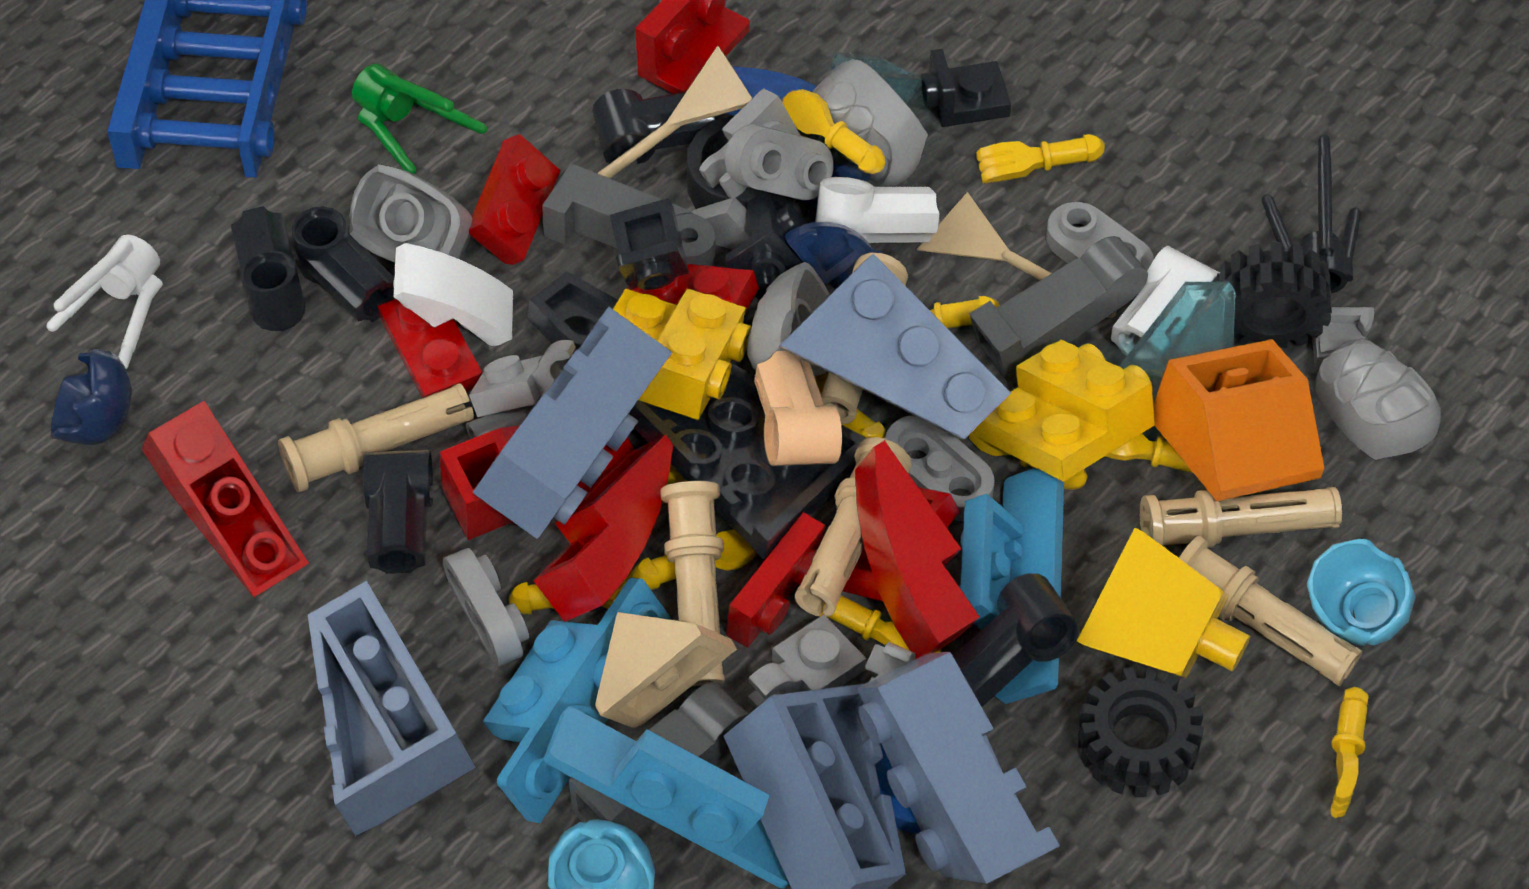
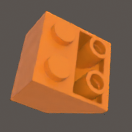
[1153,339,1325,501]

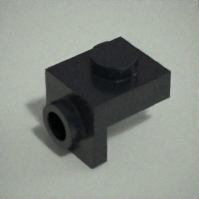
[725,191,805,299]
[610,198,689,290]

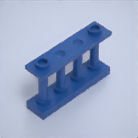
[107,0,307,178]

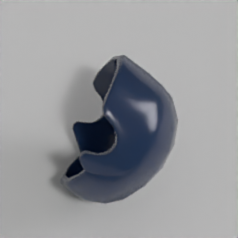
[51,349,132,445]

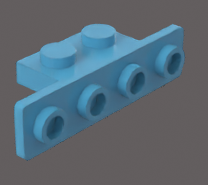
[959,468,1064,704]
[483,578,670,823]
[544,706,789,889]

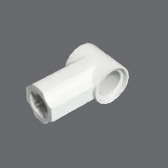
[816,177,940,243]
[1111,246,1220,364]

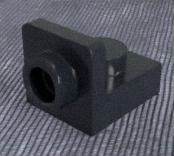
[921,49,1011,127]

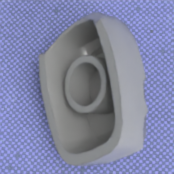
[813,59,928,187]
[349,164,472,262]
[747,262,830,377]
[1315,338,1442,460]

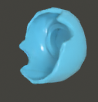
[1307,538,1416,646]
[548,819,655,889]

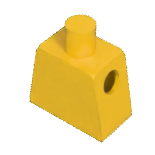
[1077,528,1251,678]

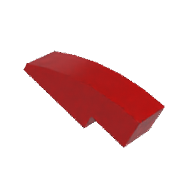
[533,434,673,622]
[855,440,980,659]

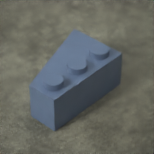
[778,254,1011,439]
[472,307,672,539]
[308,581,476,836]
[857,652,1060,884]
[724,684,906,889]

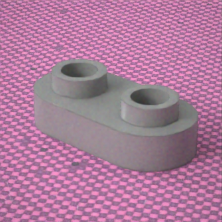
[725,124,833,200]
[1046,202,1154,271]
[885,415,994,521]
[443,548,529,668]

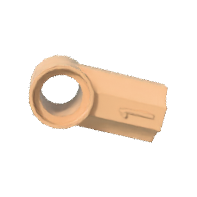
[754,351,842,466]

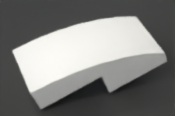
[393,243,513,346]

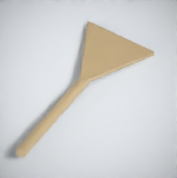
[598,46,752,178]
[917,192,1117,318]

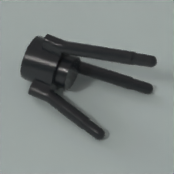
[1262,135,1361,293]

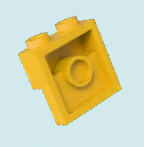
[613,288,751,420]
[974,340,1155,482]

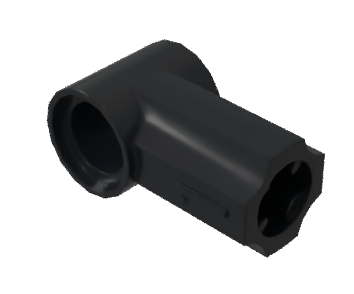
[592,89,715,164]
[231,206,305,331]
[292,206,396,323]
[363,450,433,574]
[953,573,1079,707]

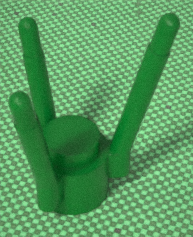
[352,63,487,174]

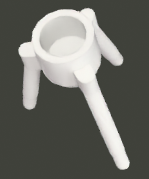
[47,235,163,369]

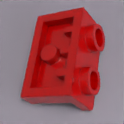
[635,0,750,94]

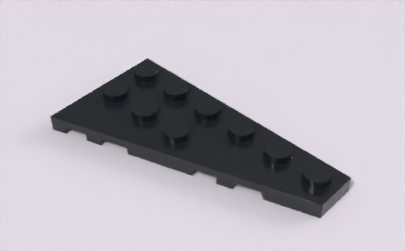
[527,271,866,559]

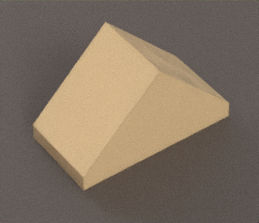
[595,612,737,728]

